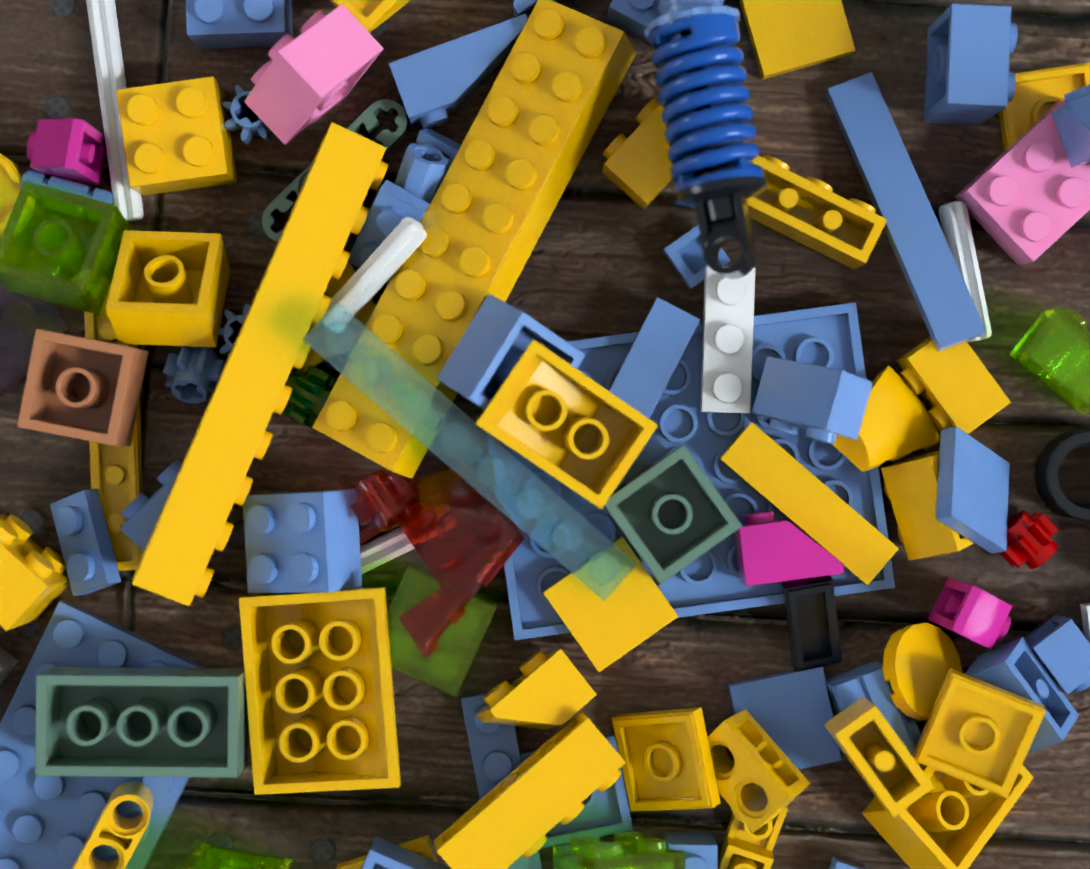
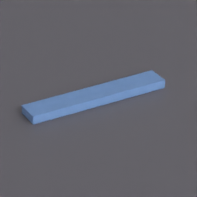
[826,72,986,352]

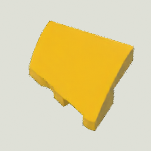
[832,366,940,472]

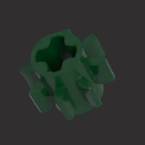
[284,365,338,429]

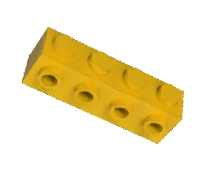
[747,155,887,270]
[434,711,626,869]

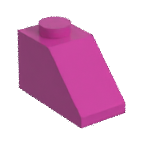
[27,118,106,185]
[734,511,844,586]
[927,577,1012,650]

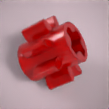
[999,510,1059,570]

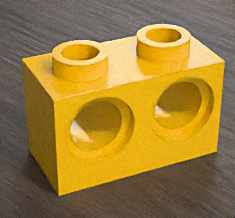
[708,709,810,833]

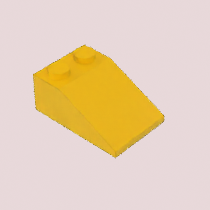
[475,339,658,509]
[862,762,1034,869]

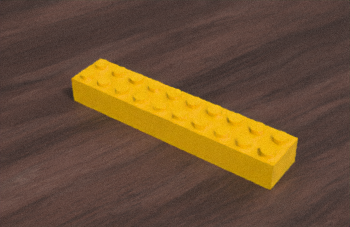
[312,0,637,479]

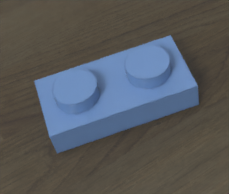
[348,180,430,284]
[50,489,121,596]

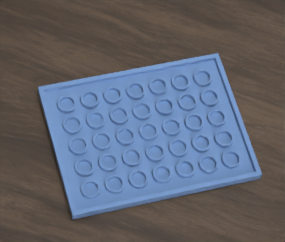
[483,302,895,641]

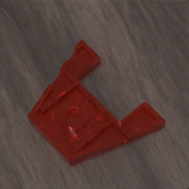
[357,462,524,658]

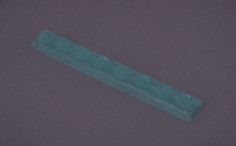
[303,301,636,601]

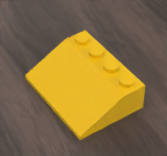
[239,587,401,795]

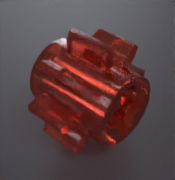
[350,470,415,532]

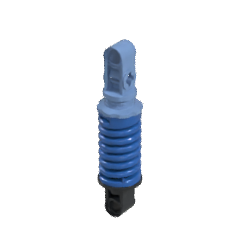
[645,0,768,279]

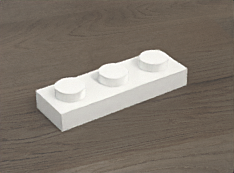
[700,266,756,414]

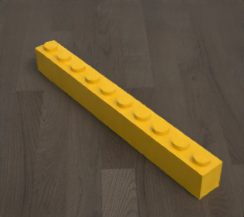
[132,122,389,606]

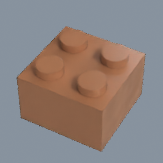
[17,329,149,446]

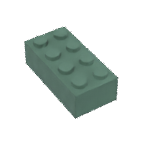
[35,667,248,777]

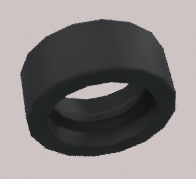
[1034,430,1090,521]

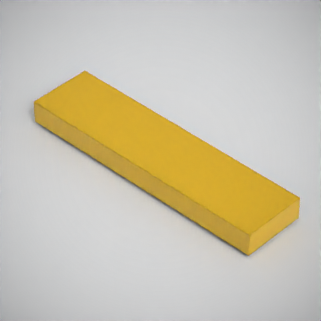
[719,422,899,585]

